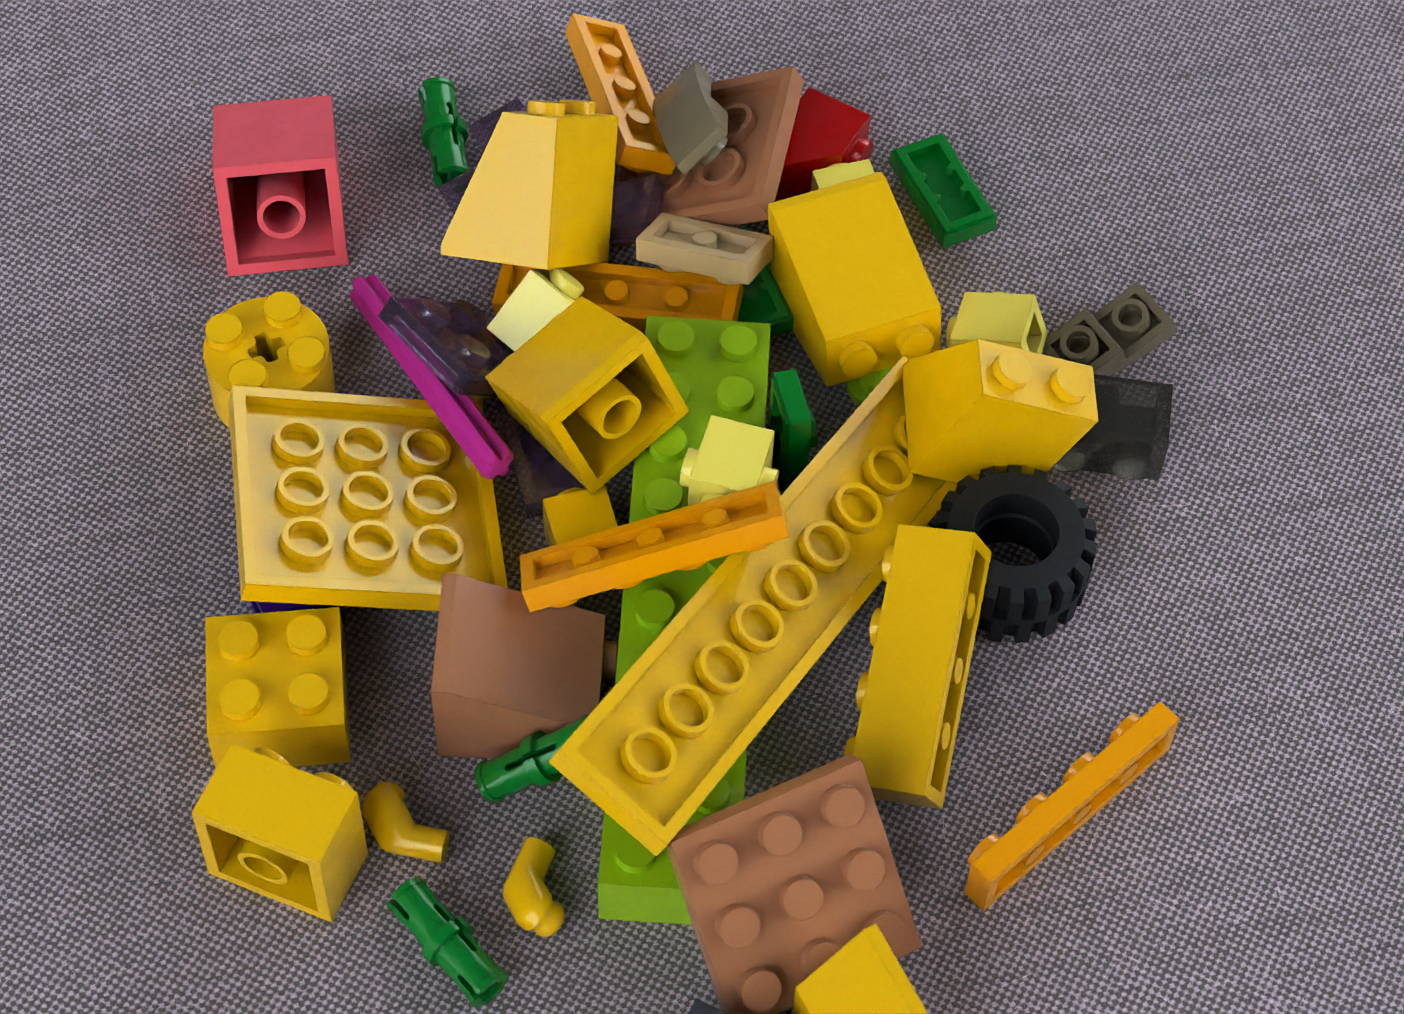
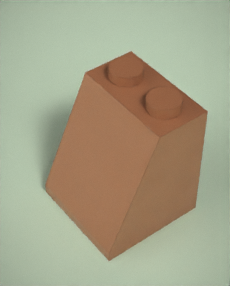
[431,573,618,759]

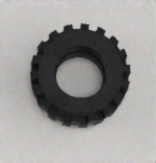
[934,465,1097,643]

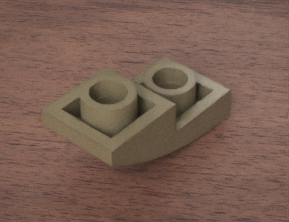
[654,61,728,174]
[1042,282,1177,383]

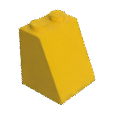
[441,99,618,270]
[767,172,941,387]
[485,296,689,494]
[902,339,1099,483]

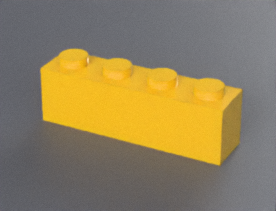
[844,524,992,809]

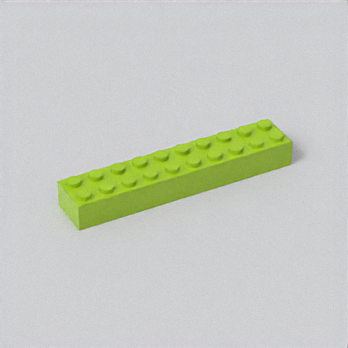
[598,316,771,925]

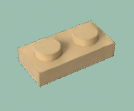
[636,212,774,285]

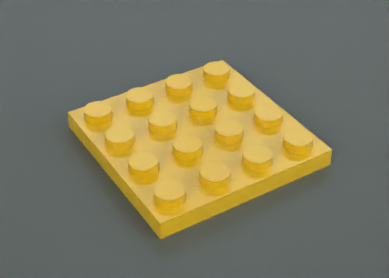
[228,385,508,611]

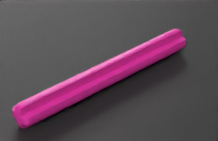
[349,274,514,479]

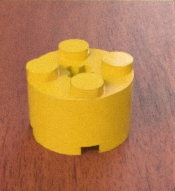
[203,291,336,429]

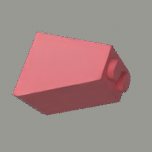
[212,95,349,276]

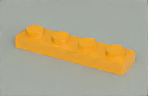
[565,13,676,175]
[491,262,744,332]
[520,481,789,613]
[964,701,1180,911]

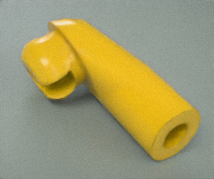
[503,837,565,937]

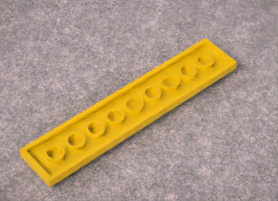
[548,355,958,856]

